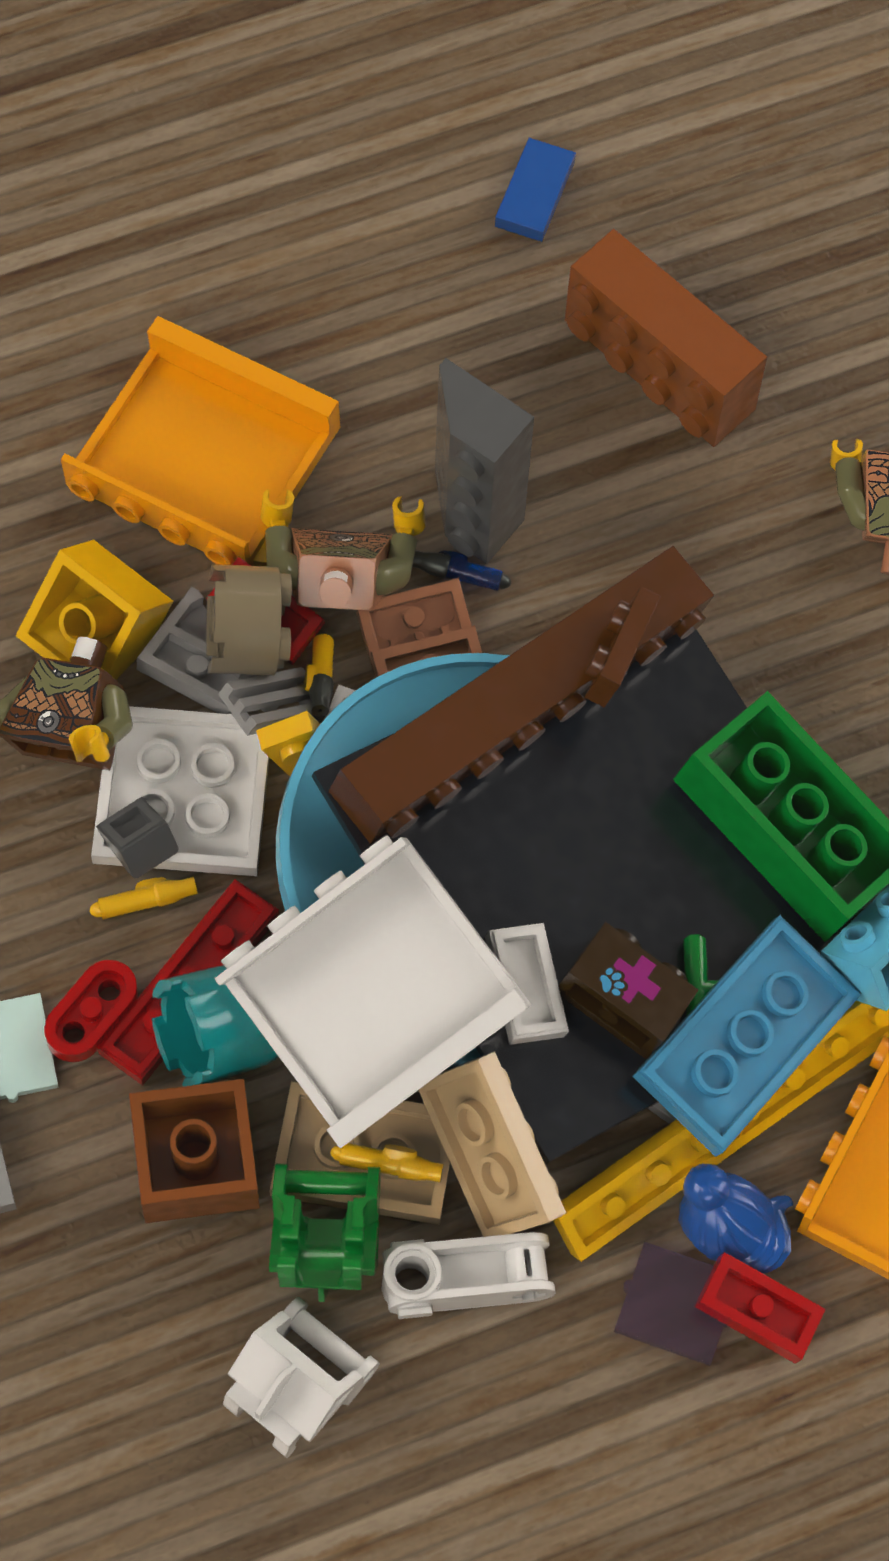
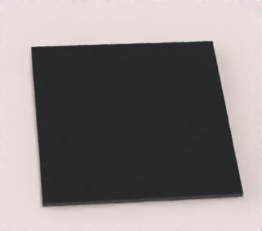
[311,629,871,1164]

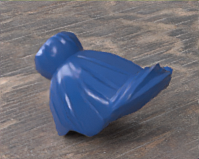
[679,1164,793,1273]

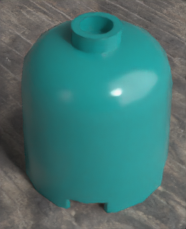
[152,965,279,1086]

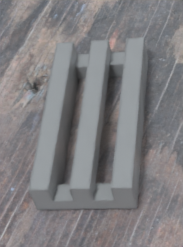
[218,667,324,736]

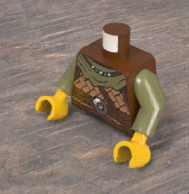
[0,637,133,771]

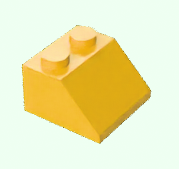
[15,539,174,680]

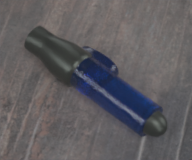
[412,550,511,591]

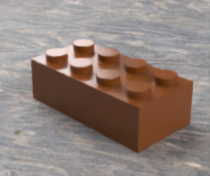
[565,228,767,447]

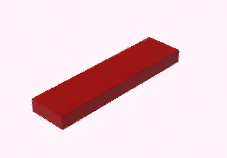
[97,879,279,1086]

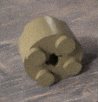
[206,564,292,676]

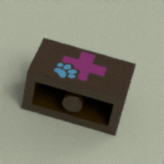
[558,922,699,1059]

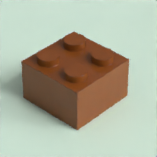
[129,1079,260,1223]

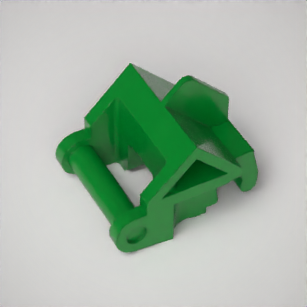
[269,1163,381,1302]

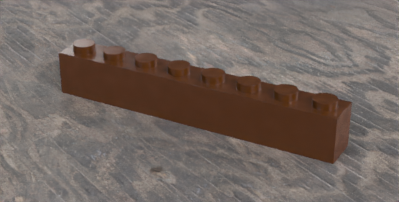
[329,546,714,844]

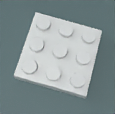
[91,706,270,876]

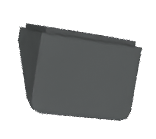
[96,797,178,878]

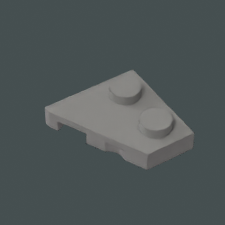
[136,586,257,714]

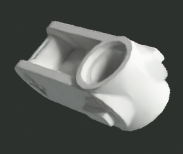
[382,1232,556,1319]

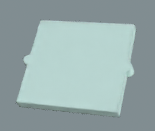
[0,993,59,1103]

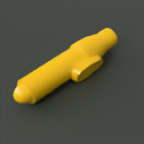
[89,877,198,920]
[330,1143,444,1183]

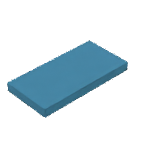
[632,915,861,1157]

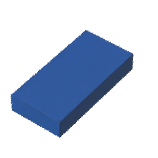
[495,138,576,242]

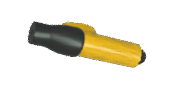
[305,632,334,717]

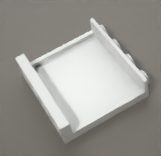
[214,835,532,1148]

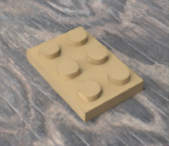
[418,1051,566,1237]
[270,1081,450,1225]

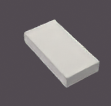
[485,923,569,1045]

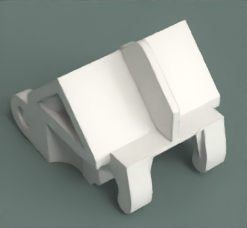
[223,1297,380,1458]

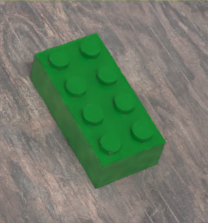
[673,691,889,942]

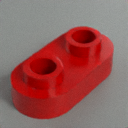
[44,960,138,1062]

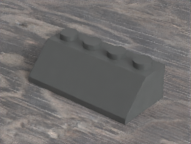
[435,358,534,564]

